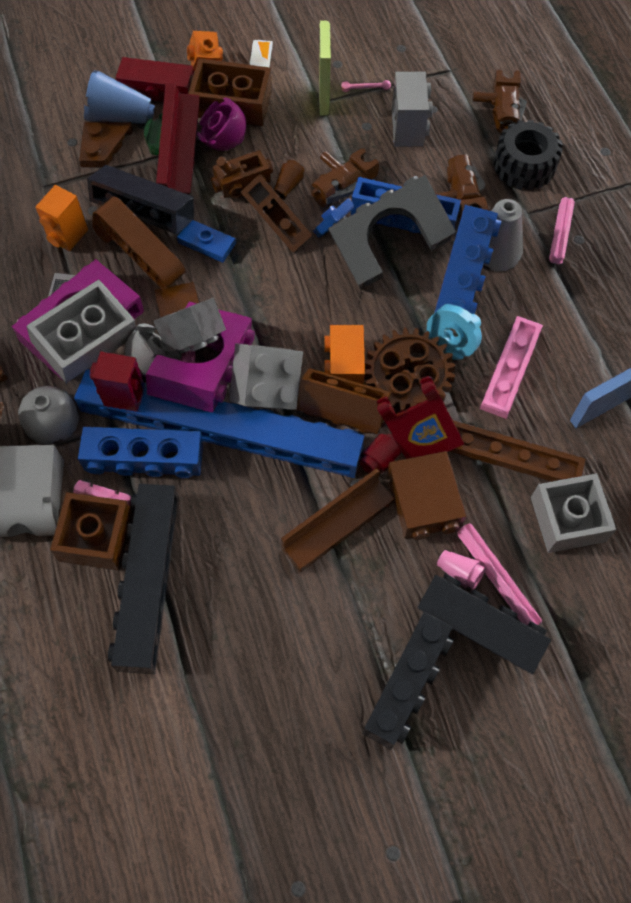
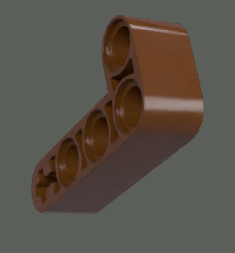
[92,196,186,290]

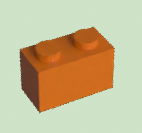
[35,185,88,251]
[324,325,365,384]

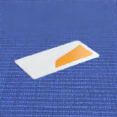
[250,40,273,67]

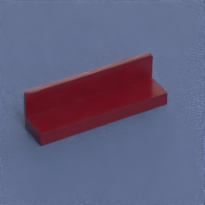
[156,83,200,194]

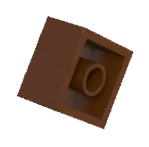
[50,492,133,571]

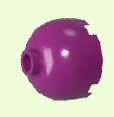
[197,97,246,152]

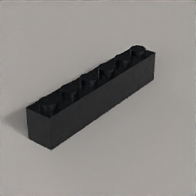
[108,484,179,675]

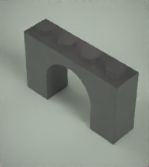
[328,175,456,290]

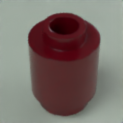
[359,434,401,474]

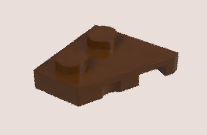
[79,122,133,167]

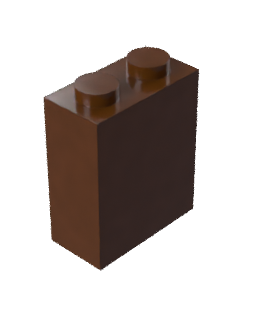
[387,451,467,540]

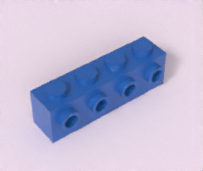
[351,177,461,234]
[434,205,502,314]

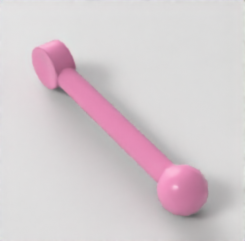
[341,80,391,92]

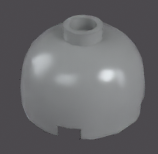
[124,323,182,378]
[18,386,79,445]

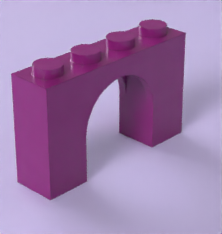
[11,259,144,380]
[146,302,255,413]

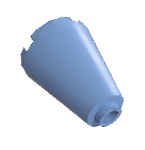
[84,70,155,124]

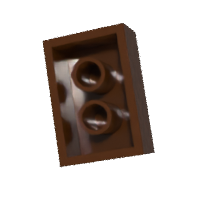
[188,58,272,126]

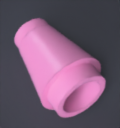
[437,550,485,589]

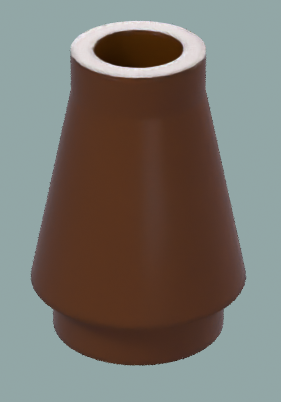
[273,160,305,200]

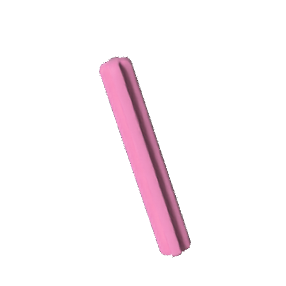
[457,523,542,625]

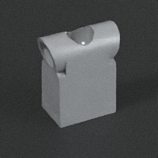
[0,445,64,537]

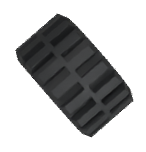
[493,120,563,190]

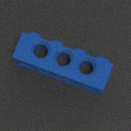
[78,427,204,478]

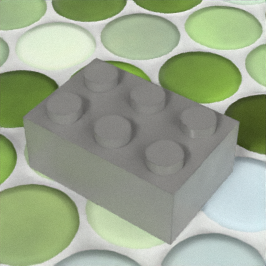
[26,280,135,383]

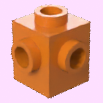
[187,31,223,71]

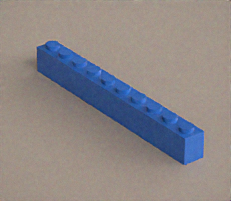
[74,369,365,478]

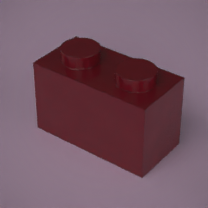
[90,351,145,412]

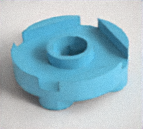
[427,303,482,360]

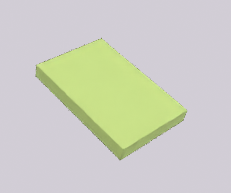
[319,21,331,115]

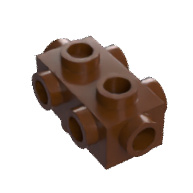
[211,150,273,199]

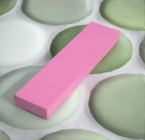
[480,316,543,419]

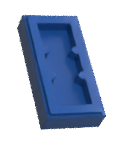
[313,198,354,238]
[177,220,236,263]

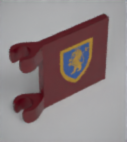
[377,376,464,459]

